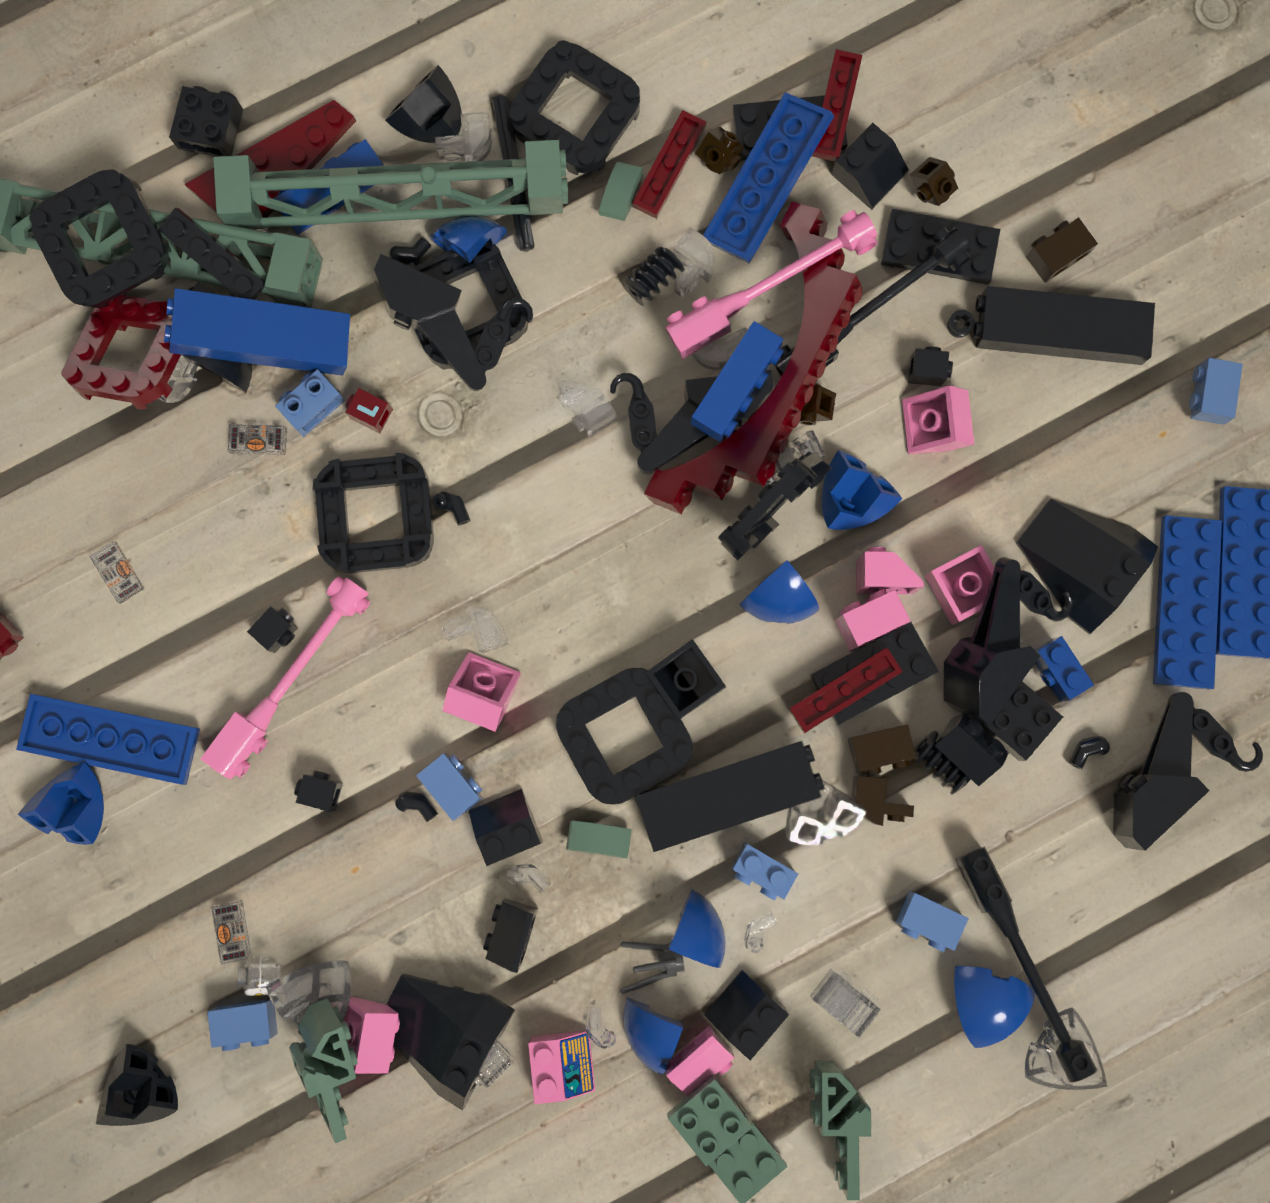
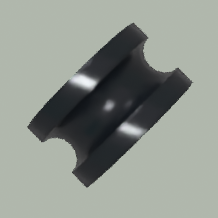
[947,310,975,338]

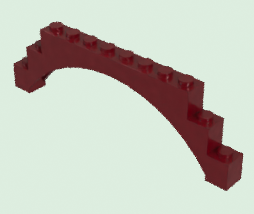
[644,202,863,515]

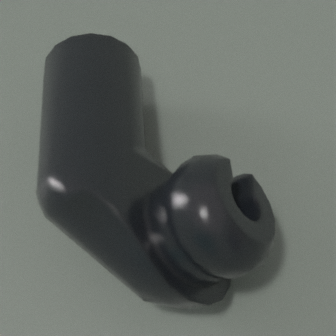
[389,237,431,265]
[433,492,471,526]
[1069,736,1110,770]

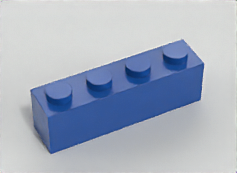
[274,139,384,235]
[691,321,784,442]

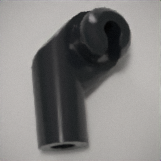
[395,791,438,822]

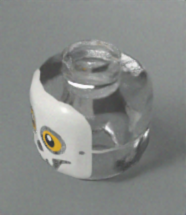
[238,956,281,996]

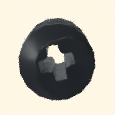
[623,247,685,306]
[914,730,971,795]

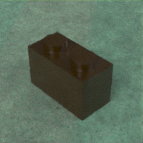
[1026,217,1098,283]
[847,724,916,776]

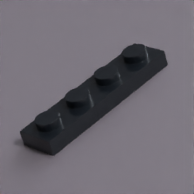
[159,208,266,300]

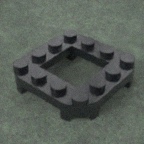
[509,40,640,175]
[29,169,171,308]
[408,241,528,370]
[718,451,832,561]
[313,453,434,573]
[556,668,692,805]

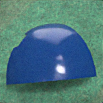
[430,216,507,263]
[822,450,902,530]
[740,560,819,624]
[18,762,104,845]
[668,889,726,968]
[954,966,1035,1048]
[623,997,683,1075]

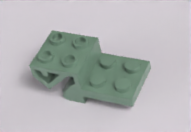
[289,998,358,1143]
[810,1061,871,1200]
[667,1075,788,1203]

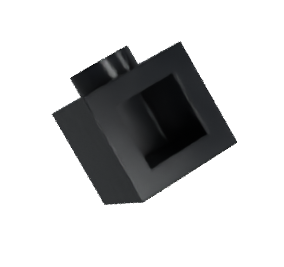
[908,346,953,386]
[247,606,298,653]
[294,770,343,812]

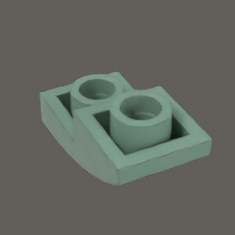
[599,162,643,221]
[566,821,632,859]

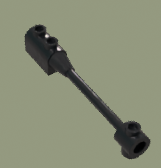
[774,227,972,376]
[955,846,1097,1082]

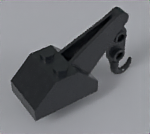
[374,254,533,391]
[610,370,773,474]
[944,557,1073,726]
[1113,692,1263,851]

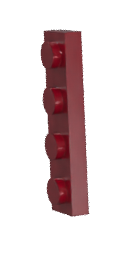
[812,49,863,162]
[632,110,707,219]
[789,648,903,733]

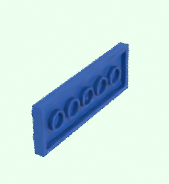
[702,92,834,264]
[1216,486,1270,659]
[1153,515,1222,690]
[16,694,200,785]

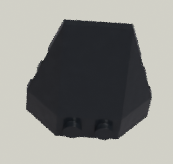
[1016,499,1158,634]
[386,974,515,1111]

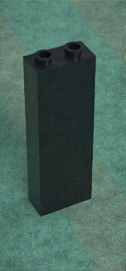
[973,286,1155,365]
[635,740,825,852]

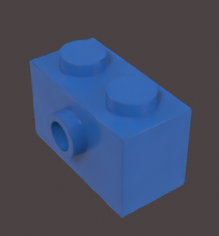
[1035,636,1094,702]

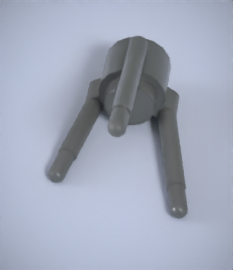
[620,941,684,994]

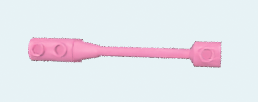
[665,210,878,360]
[200,576,370,779]

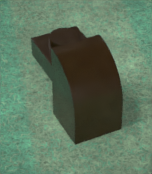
[852,776,914,826]

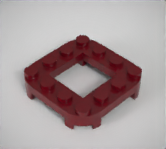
[61,295,181,409]

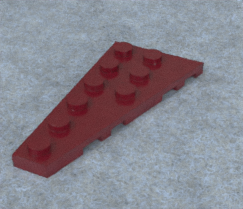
[184,100,356,230]

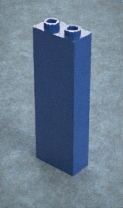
[164,288,350,376]

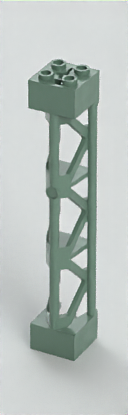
[213,140,568,229]
[0,179,323,308]

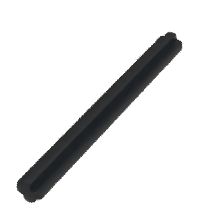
[492,95,535,252]

